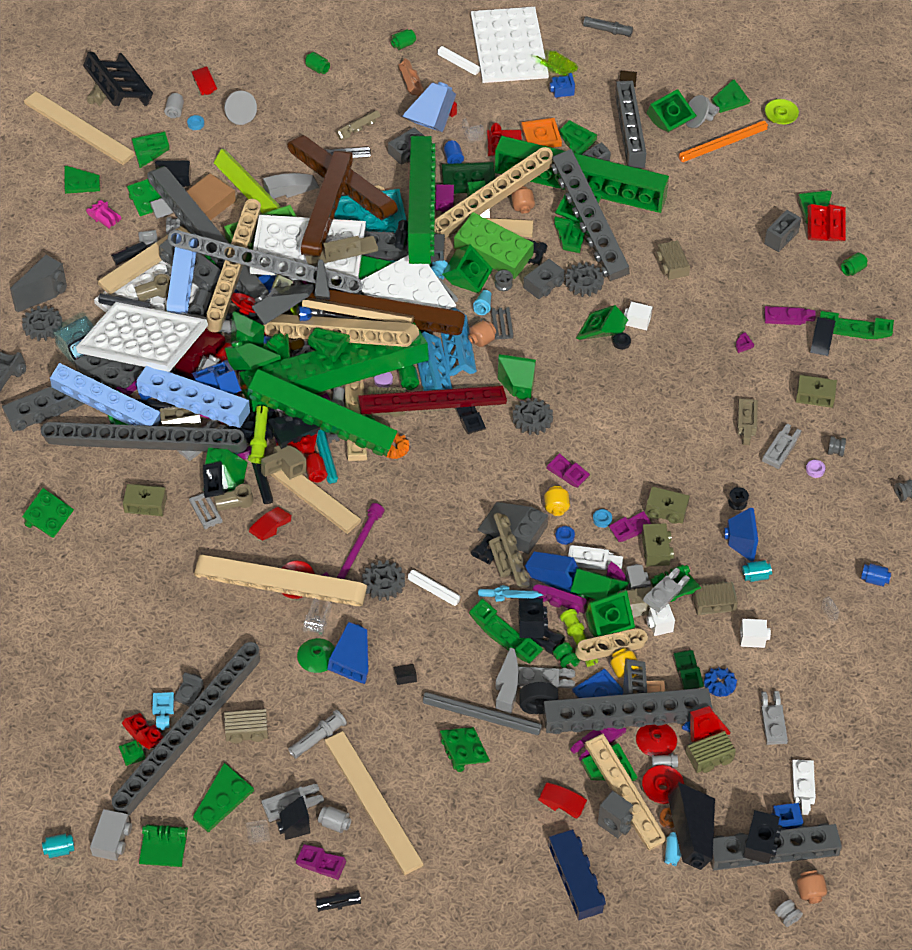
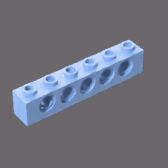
[50,363,161,426]
[136,366,250,428]

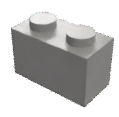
[90,809,132,861]

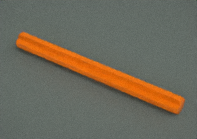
[678,120,768,162]

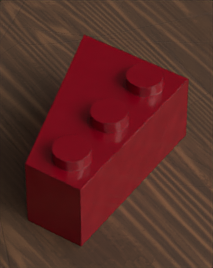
[175,328,226,380]

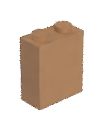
[187,173,236,220]

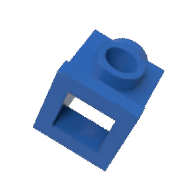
[549,73,575,98]
[771,803,803,830]

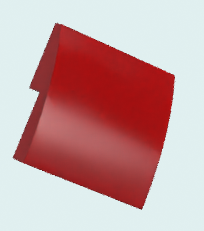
[808,204,846,241]

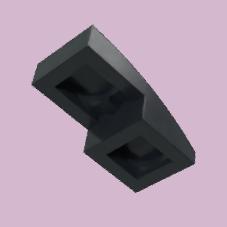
[810,317,836,356]
[455,406,486,434]

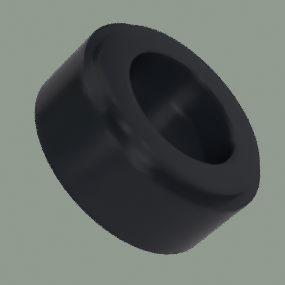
[613,333,631,350]

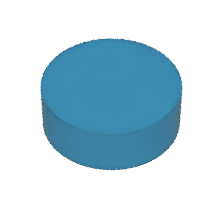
[187,115,204,130]
[593,509,612,528]

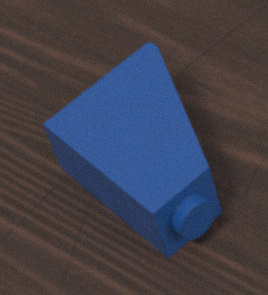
[525,551,579,596]
[327,622,368,684]

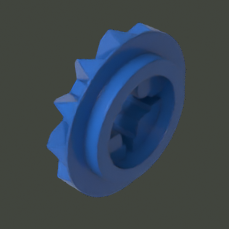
[704,666,737,697]

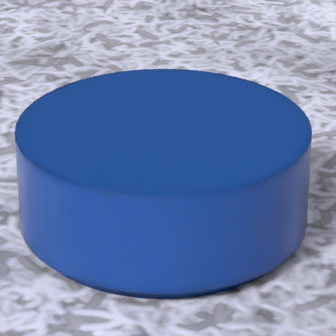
[555,526,575,545]

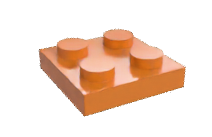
[521,118,562,148]

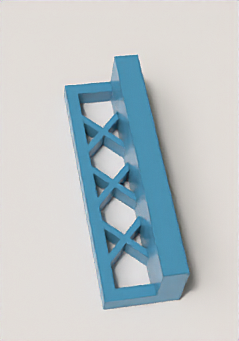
[441,308,477,376]
[418,332,453,391]

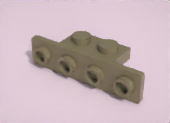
[304,235,378,266]
[489,513,530,588]

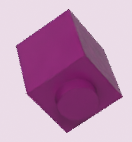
[436,184,454,212]

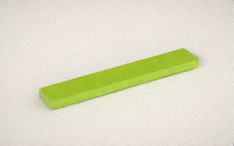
[214,149,282,214]

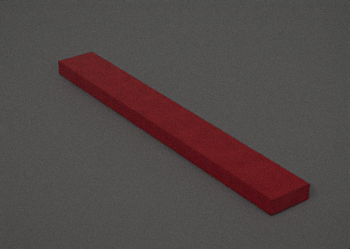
[357,386,507,414]

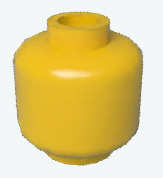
[544,486,570,516]
[610,648,639,678]

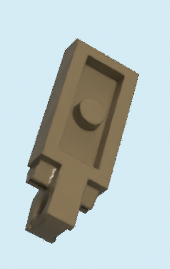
[336,110,381,140]
[737,398,758,445]

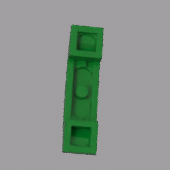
[820,311,894,339]
[469,599,543,664]

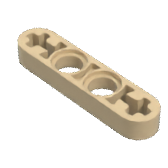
[575,628,648,661]

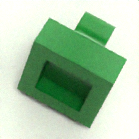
[119,740,146,766]

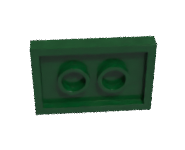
[442,162,495,194]

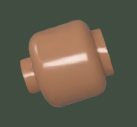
[511,186,535,214]
[468,320,496,347]
[797,870,827,904]

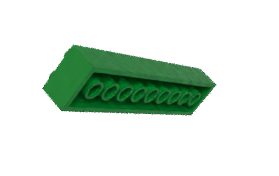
[408,136,436,264]
[495,136,669,213]
[239,322,429,412]

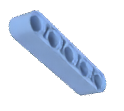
[167,234,198,314]

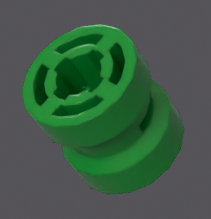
[553,642,580,669]

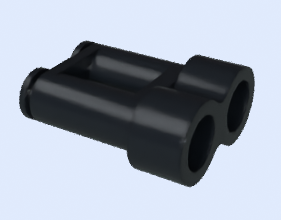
[528,240,548,266]
[471,534,494,564]
[531,629,566,655]

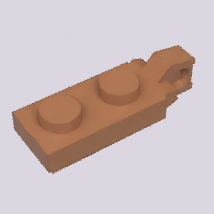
[399,58,424,97]

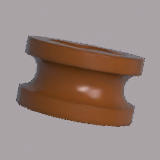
[659,808,674,829]

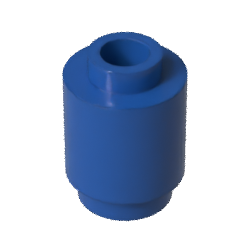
[444,140,464,164]
[861,563,891,587]

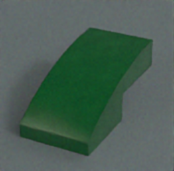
[672,650,704,690]

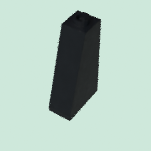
[668,782,715,870]

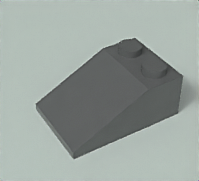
[10,255,67,312]
[252,284,315,325]
[478,502,548,555]

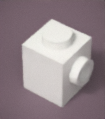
[624,302,652,330]
[646,604,675,636]
[740,619,771,648]

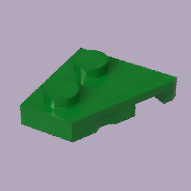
[132,132,169,168]
[64,166,100,194]
[554,217,586,253]

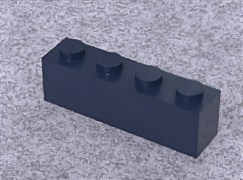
[548,830,606,921]

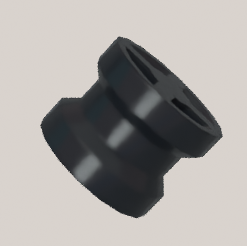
[728,487,749,510]

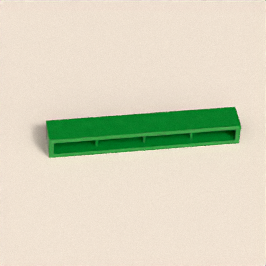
[247,369,398,457]

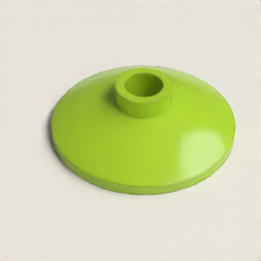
[765,99,799,124]

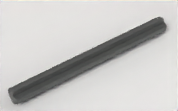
[423,692,542,735]

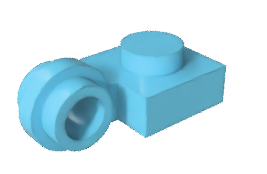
[152,692,174,730]

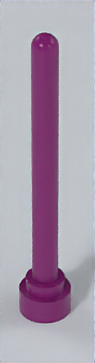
[337,503,385,579]

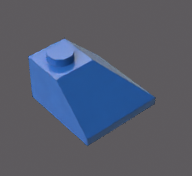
[723,508,758,561]

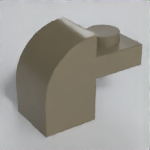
[261,446,306,480]

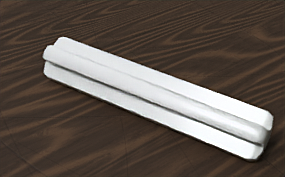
[438,46,480,75]
[408,569,460,606]

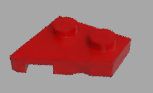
[690,706,730,743]

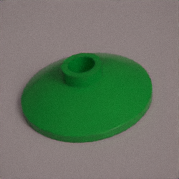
[297,638,335,673]

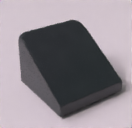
[393,664,417,685]

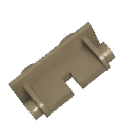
[87,83,106,106]

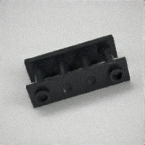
[83,52,153,106]

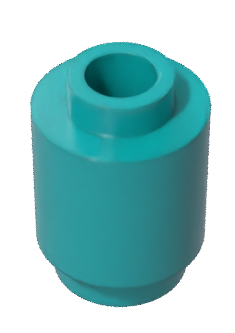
[742,560,772,582]
[42,833,75,859]

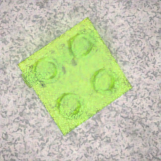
[536,51,578,77]

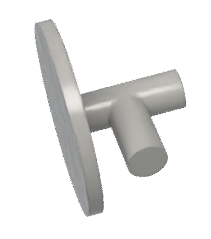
[224,90,257,125]
[686,95,713,128]

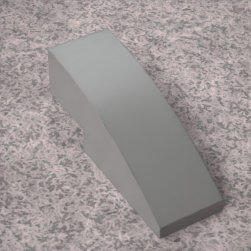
[263,173,319,199]
[496,648,518,714]

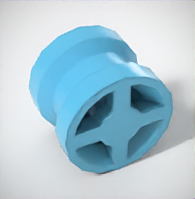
[431,260,448,280]

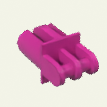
[86,200,121,229]

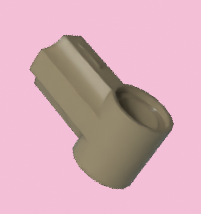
[134,274,170,301]
[214,484,253,511]

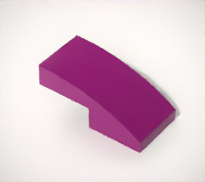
[546,453,590,488]
[609,511,652,542]
[296,844,346,880]

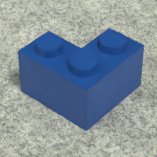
[192,360,241,395]

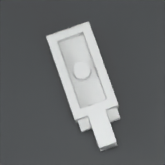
[568,545,623,570]
[792,760,816,815]

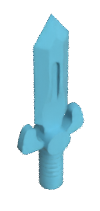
[478,585,543,602]

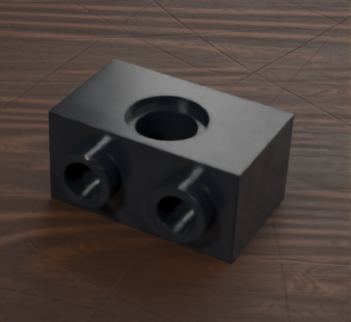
[518,598,548,638]
[743,810,782,864]

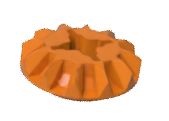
[385,432,409,459]

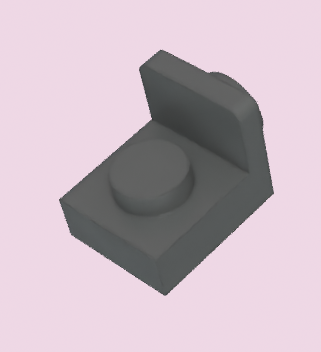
[174,672,204,707]

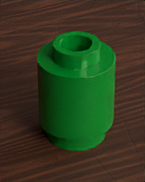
[391,29,416,50]
[305,52,330,74]
[841,252,868,276]
[398,365,419,390]

